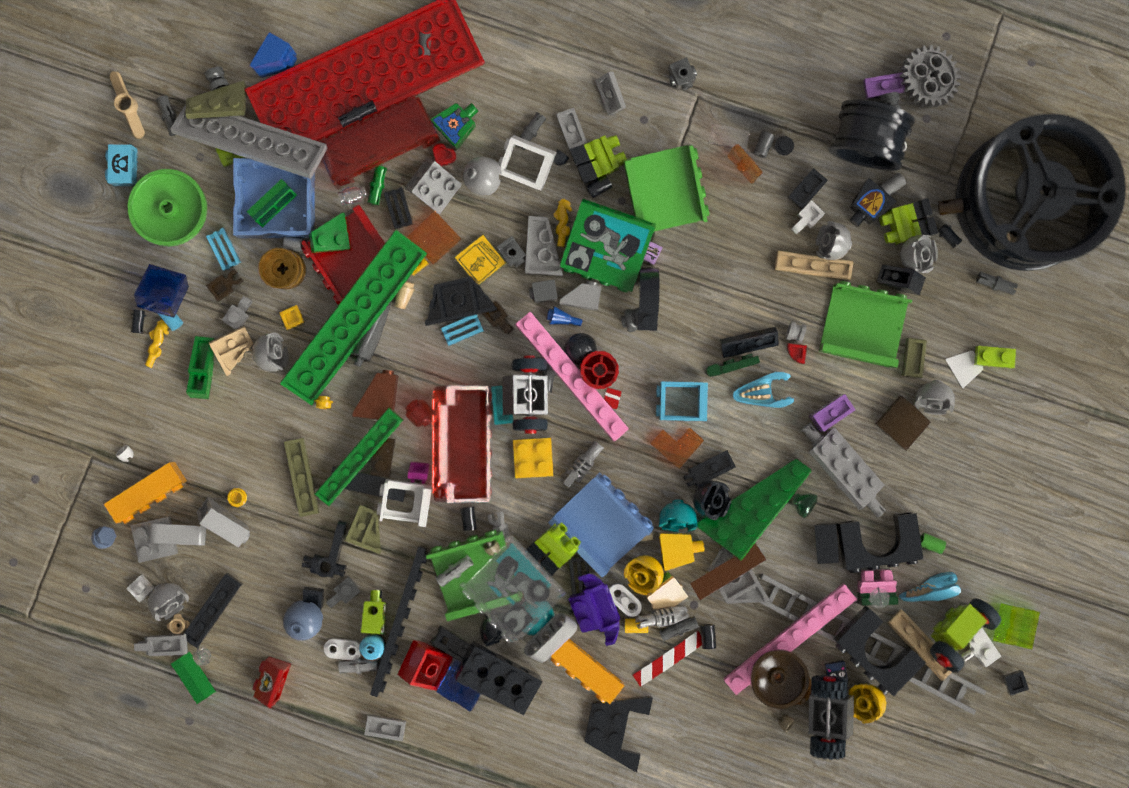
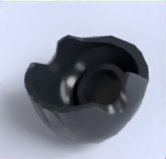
[564,333,597,364]

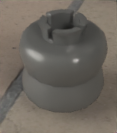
[621,307,643,332]

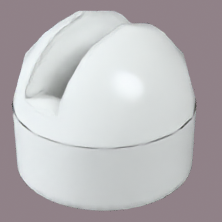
[116,445,134,462]

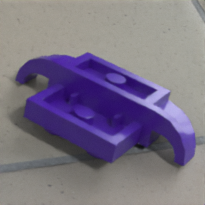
[568,574,620,646]

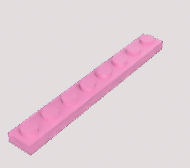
[515,312,629,442]
[723,583,857,695]

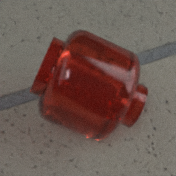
[405,399,434,427]

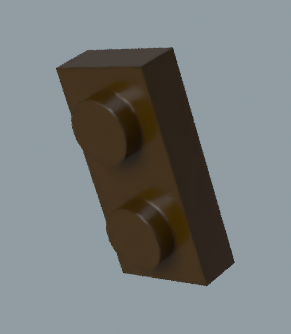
[370,438,396,477]

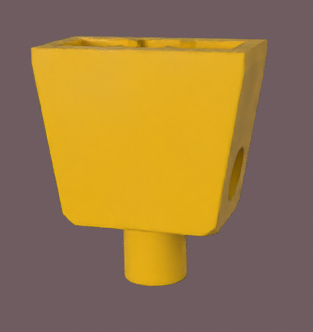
[658,532,704,571]

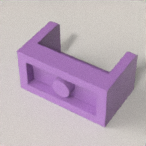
[809,394,856,432]

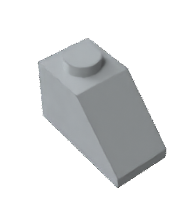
[560,281,602,311]

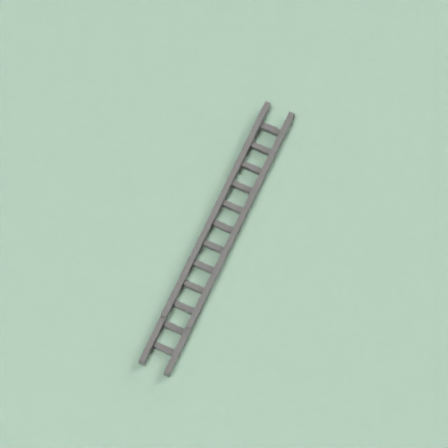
[759,573,986,715]

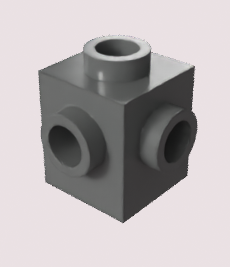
[668,57,697,91]

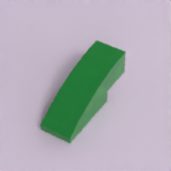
[186,336,215,399]

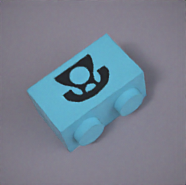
[105,144,137,186]

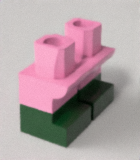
[857,569,899,606]

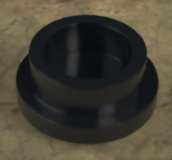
[775,136,794,156]

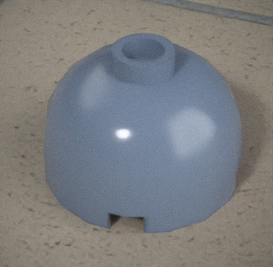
[283,600,323,641]

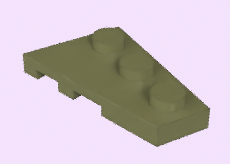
[185,80,246,119]

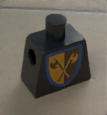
[850,178,897,227]

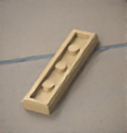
[774,251,853,281]
[887,609,951,681]

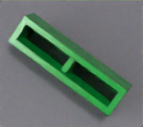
[246,179,297,228]
[171,651,216,704]

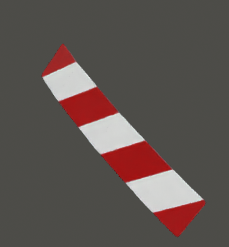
[633,631,702,687]

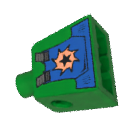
[431,103,479,150]

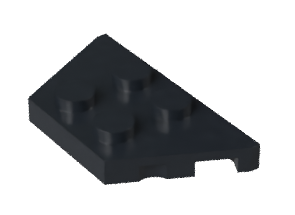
[425,276,497,326]

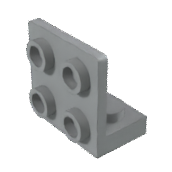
[404,158,462,214]

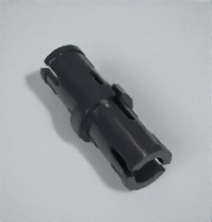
[338,100,378,128]

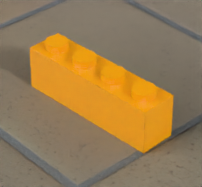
[104,462,187,524]
[550,639,624,704]

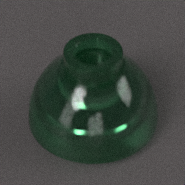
[792,493,818,519]

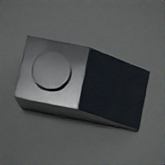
[876,264,926,296]

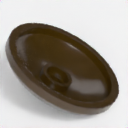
[750,649,809,709]

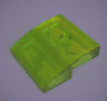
[993,603,1040,650]

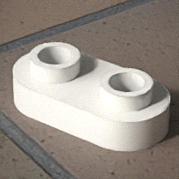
[609,583,642,617]
[324,638,361,660]

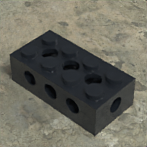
[454,641,543,715]

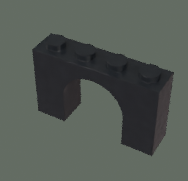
[836,512,924,573]
[833,606,926,697]

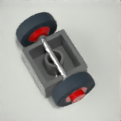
[502,356,548,434]

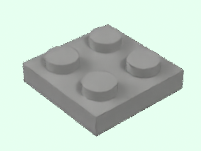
[130,516,178,563]

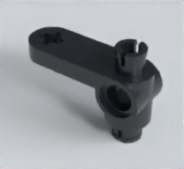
[302,520,347,578]

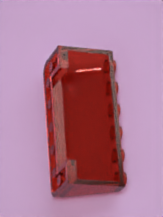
[319,96,441,190]
[433,385,492,503]

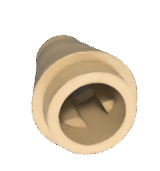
[394,281,415,309]

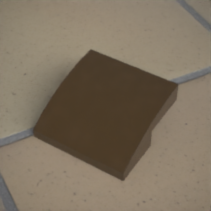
[875,395,931,451]

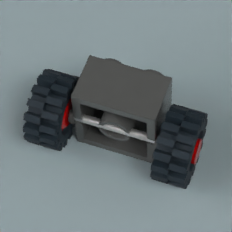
[808,675,854,760]

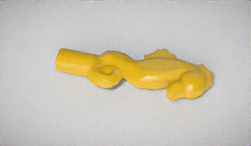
[553,199,572,247]
[145,319,169,368]

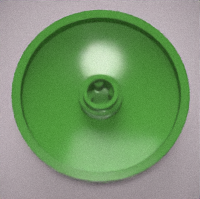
[128,169,207,247]

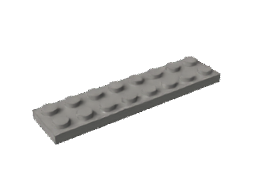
[171,104,327,179]

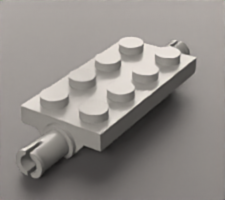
[801,423,886,518]

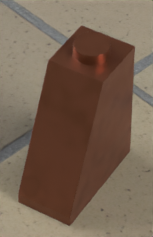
[352,370,399,419]

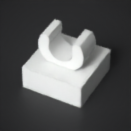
[126,574,154,602]

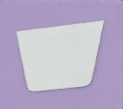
[945,351,983,388]

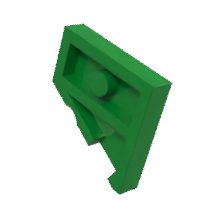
[309,213,350,253]

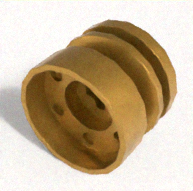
[258,248,306,290]

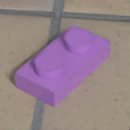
[863,72,905,99]

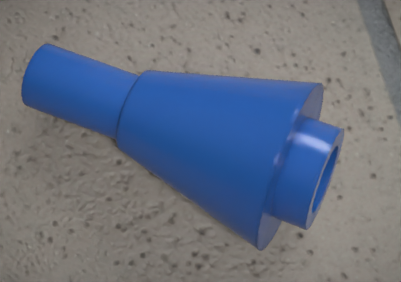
[546,306,582,327]

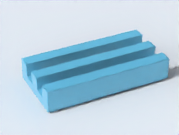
[206,228,241,271]
[441,315,484,346]

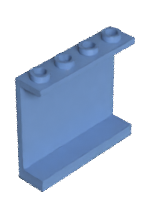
[548,472,654,578]

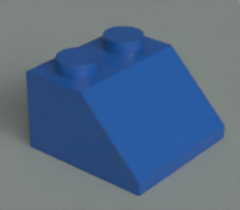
[249,32,297,78]

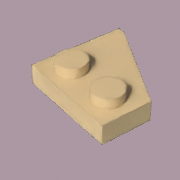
[209,326,253,376]

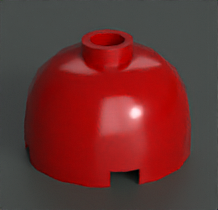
[581,351,619,389]

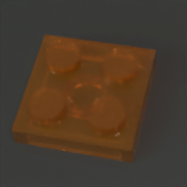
[407,211,462,265]

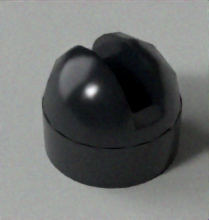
[553,149,569,166]

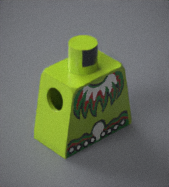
[361,590,387,634]

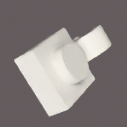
[791,200,825,235]

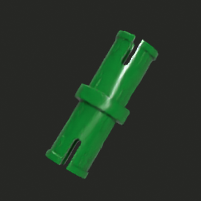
[367,165,387,206]

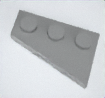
[525,216,563,276]

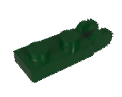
[706,354,760,377]

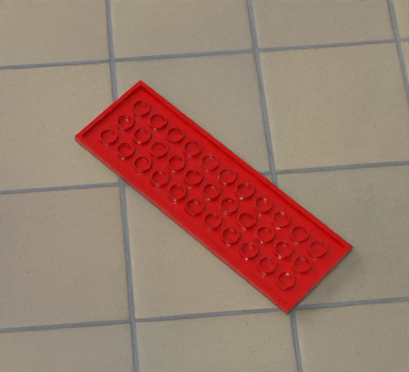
[245,0,485,141]

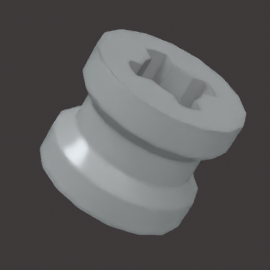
[786,321,807,343]

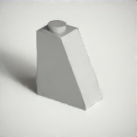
[197,497,250,548]

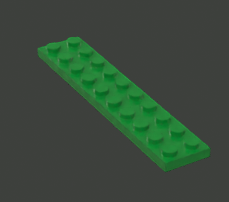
[280,229,427,406]

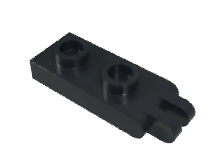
[683,450,736,487]

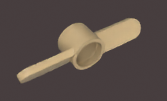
[110,71,145,139]

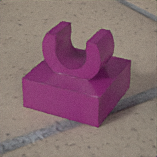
[408,462,430,484]

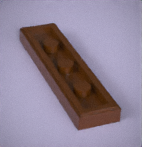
[690,543,766,601]

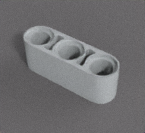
[147,523,207,546]
[524,613,577,663]

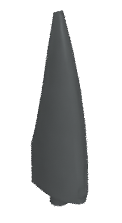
[353,301,392,367]

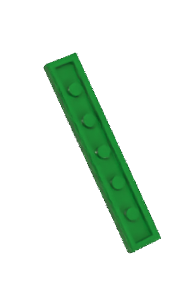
[314,407,404,506]

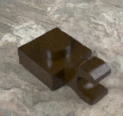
[483,300,514,334]

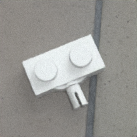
[961,628,1001,667]

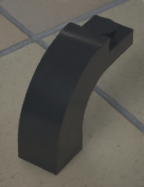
[637,267,660,331]

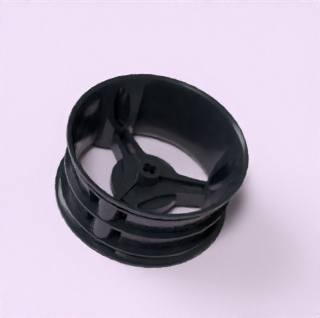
[955,113,1126,271]

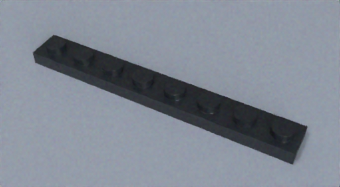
[370,545,428,697]

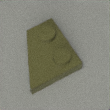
[345,504,381,554]

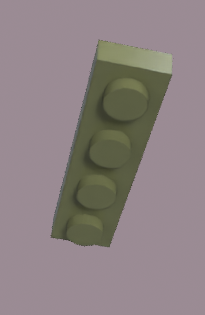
[284,438,320,517]

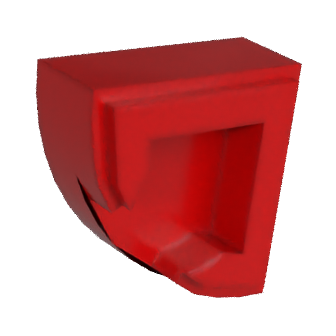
[787,343,807,365]

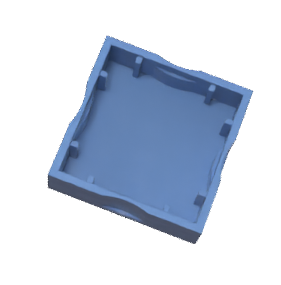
[233,158,315,238]

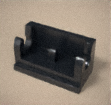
[814,523,839,564]

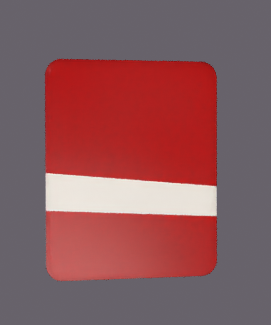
[604,388,622,409]

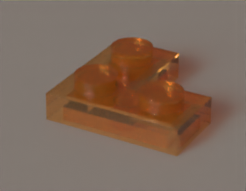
[650,428,704,469]

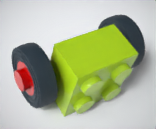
[930,598,1001,673]

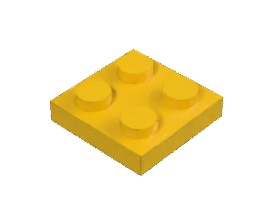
[513,438,553,478]

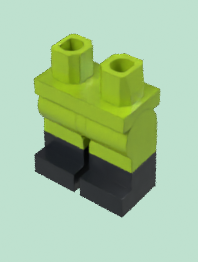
[570,135,627,186]
[879,198,938,245]
[523,523,581,579]

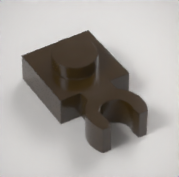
[206,270,244,302]

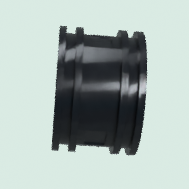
[829,99,915,171]

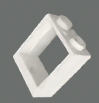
[498,135,556,191]

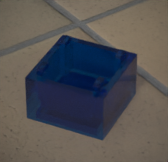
[134,264,189,318]

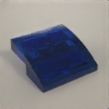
[436,659,482,712]

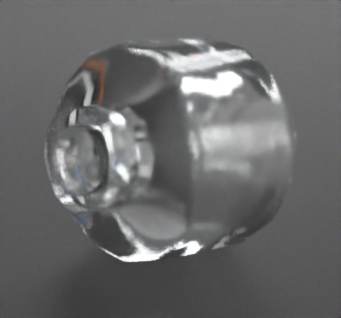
[337,182,367,209]

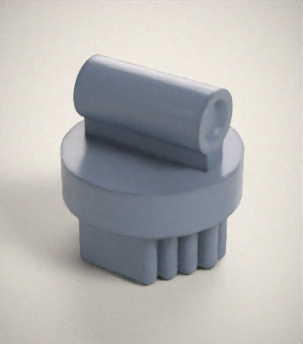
[91,526,117,549]

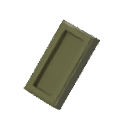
[902,338,927,378]

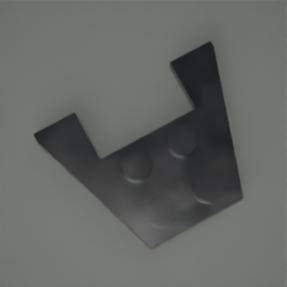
[584,696,653,772]

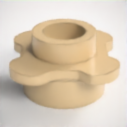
[167,614,190,634]

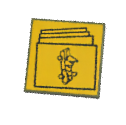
[454,234,507,285]

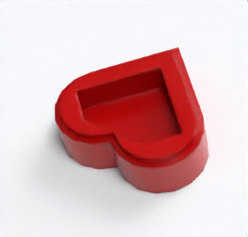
[433,143,457,166]

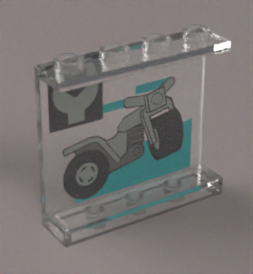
[460,535,567,643]

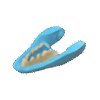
[733,372,794,408]
[899,572,961,602]

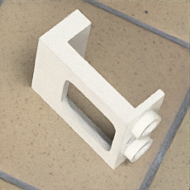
[377,479,432,527]

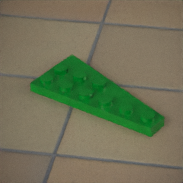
[697,459,812,561]

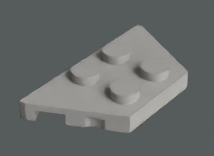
[707,547,769,604]

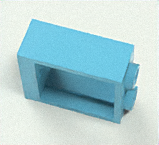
[656,381,708,421]

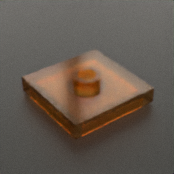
[727,144,763,184]

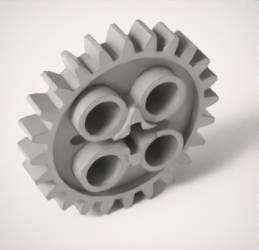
[900,45,961,108]

